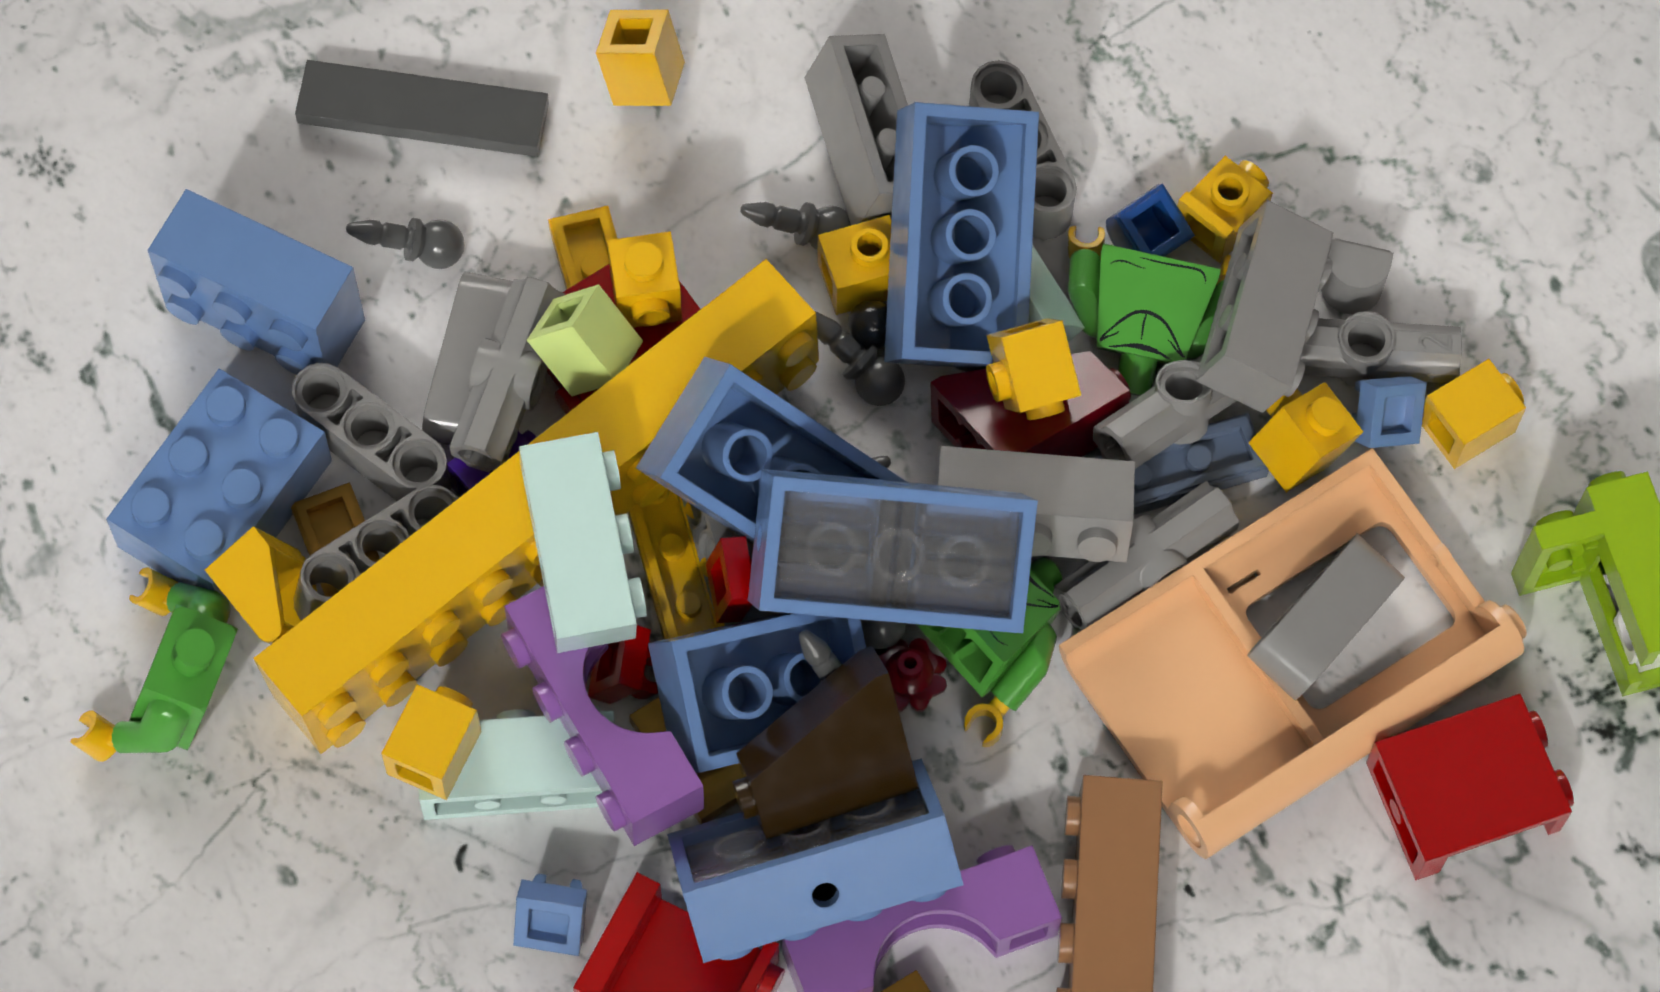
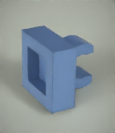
[1351,376,1427,448]
[513,874,587,956]

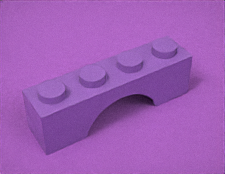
[501,586,704,846]
[782,845,1062,992]

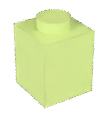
[527,284,643,396]

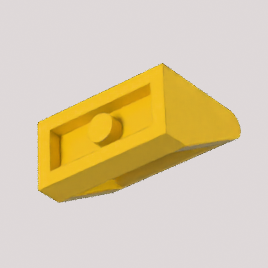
[205,526,317,644]

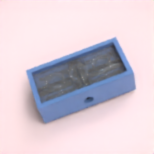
[748,469,1038,634]
[667,758,964,963]

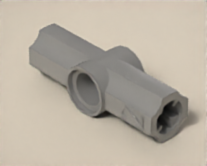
[450,277,565,472]
[1300,311,1462,387]
[1093,354,1236,469]
[1053,481,1240,630]

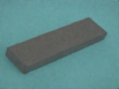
[295,60,549,157]

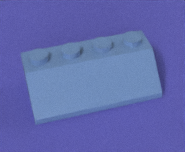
[884,102,1039,367]

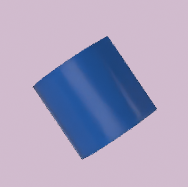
[1106,183,1195,257]

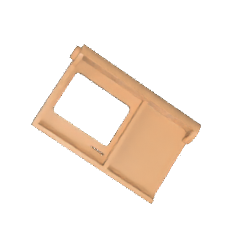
[1059,448,1527,859]

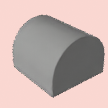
[1321,238,1394,314]

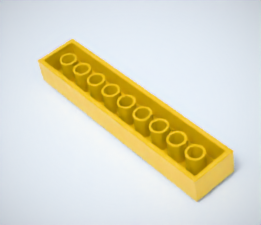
[253,259,819,754]

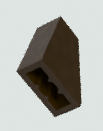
[732,646,919,840]

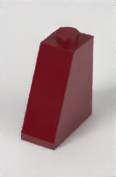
[930,351,1131,457]

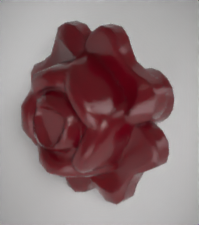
[878,638,947,712]

